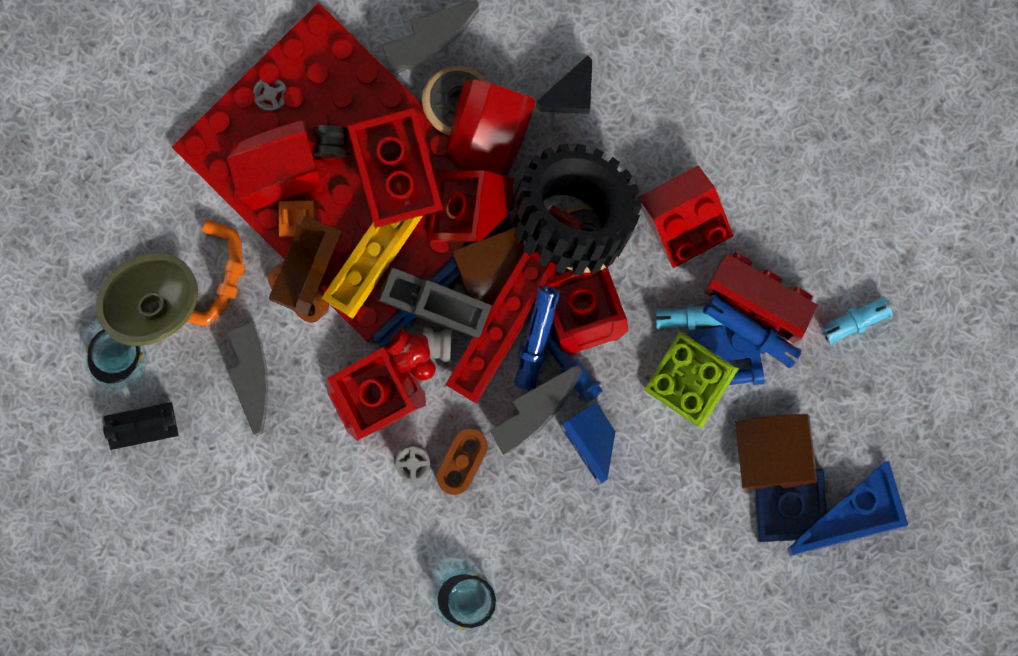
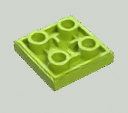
[644,331,739,428]

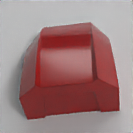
[446,80,536,175]
[227,120,324,210]
[548,267,629,354]
[326,346,426,441]

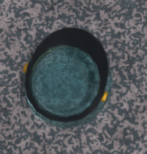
[86,329,147,390]
[434,569,498,631]

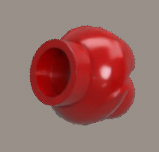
[386,329,436,381]

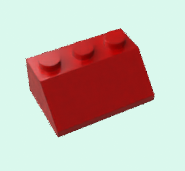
[703,252,818,343]

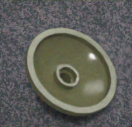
[96,253,198,346]

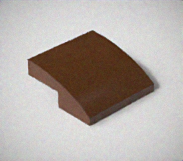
[452,227,525,307]
[735,414,817,491]

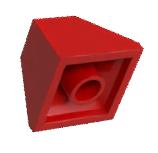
[427,170,514,241]

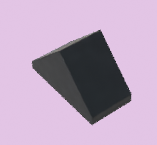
[536,55,592,114]

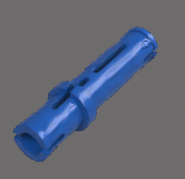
[514,286,560,390]
[703,294,802,368]

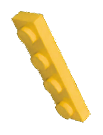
[322,216,423,319]

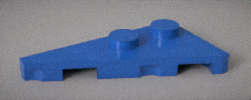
[787,461,908,557]

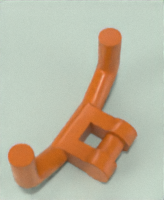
[187,219,246,326]

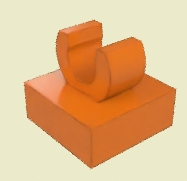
[278,201,315,238]

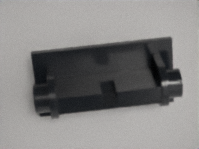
[103,402,179,450]

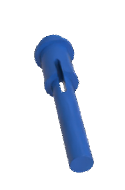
[526,312,603,404]

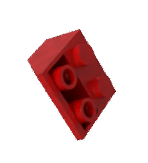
[637,165,734,268]

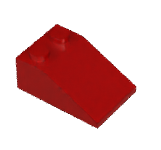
[348,107,443,228]

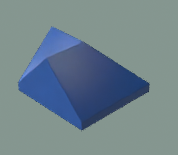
[560,403,616,485]

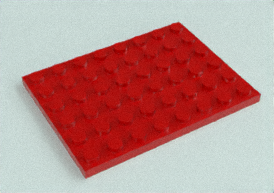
[172,2,514,342]

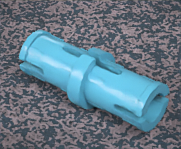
[820,296,893,345]
[656,303,725,330]

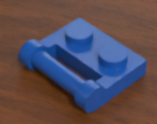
[686,326,765,385]

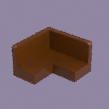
[269,216,341,315]

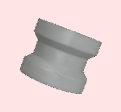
[253,79,286,112]
[423,327,452,362]
[395,446,431,482]

